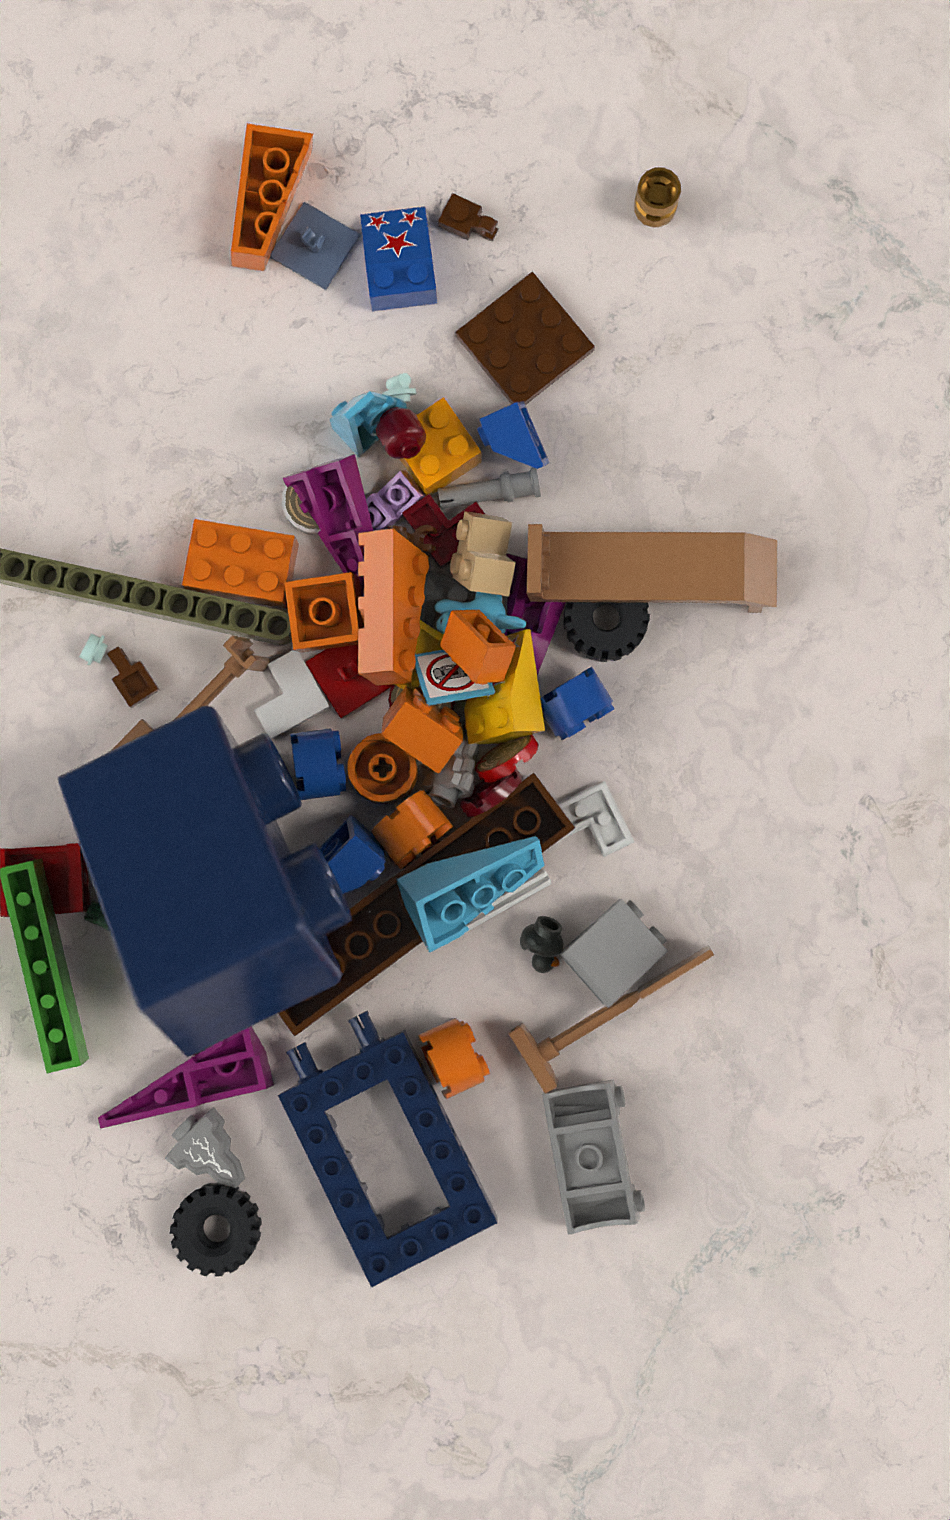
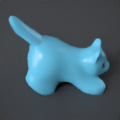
[434,592,526,634]

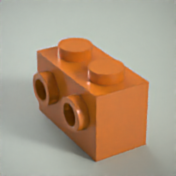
[440,609,516,685]

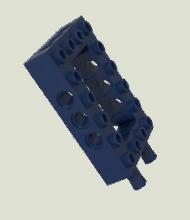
[278,1010,498,1288]

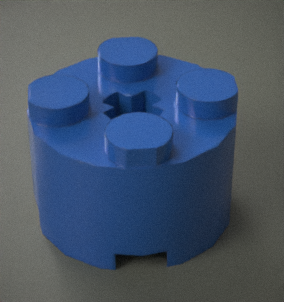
[540,666,614,740]
[290,728,346,800]

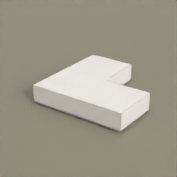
[254,650,330,740]
[557,781,634,857]

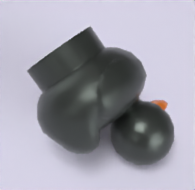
[520,916,564,973]

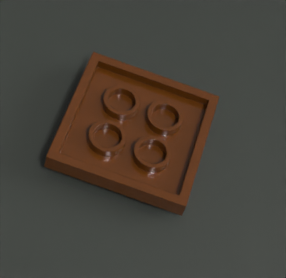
[455,271,595,405]

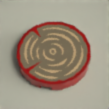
[475,735,539,782]

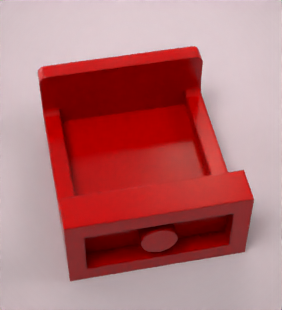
[0,843,91,917]

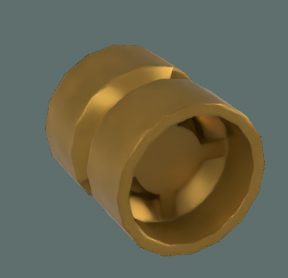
[634,167,681,227]

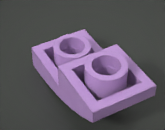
[366,470,426,531]

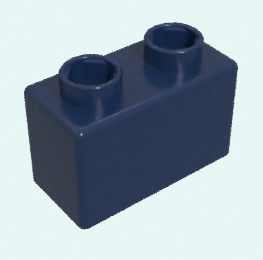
[58,705,352,1057]

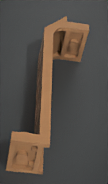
[527,524,778,613]

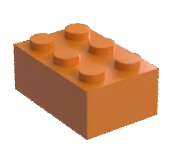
[182,519,299,609]

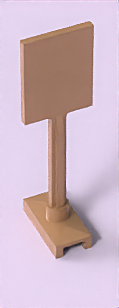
[111,635,271,751]
[509,945,714,1094]

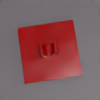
[305,645,392,719]

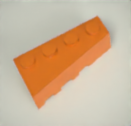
[231,123,313,271]
[358,528,429,685]

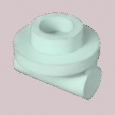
[383,373,416,403]

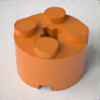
[348,733,418,805]
[371,790,454,870]
[417,1018,490,1099]

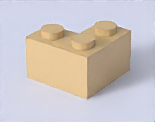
[450,511,516,596]

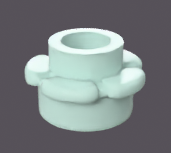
[79,633,108,666]

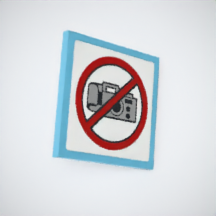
[415,650,495,705]

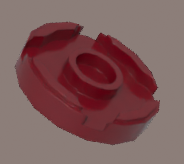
[460,769,523,817]

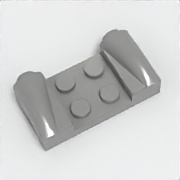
[542,1080,645,1234]

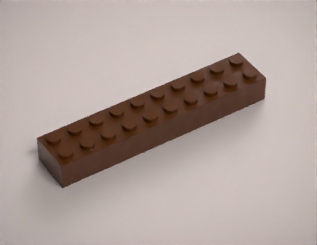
[278,773,575,1037]

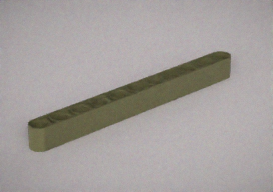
[0,548,292,645]

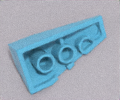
[329,391,407,457]
[397,836,545,952]

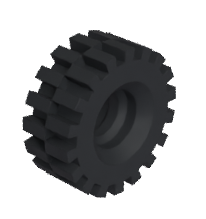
[563,602,650,662]
[170,1183,262,1277]

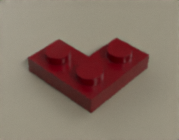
[402,494,485,569]

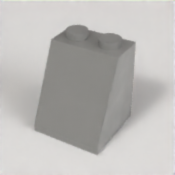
[559,899,668,1008]

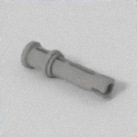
[438,467,541,510]

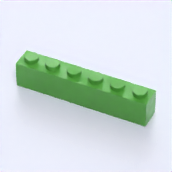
[0,859,89,1074]

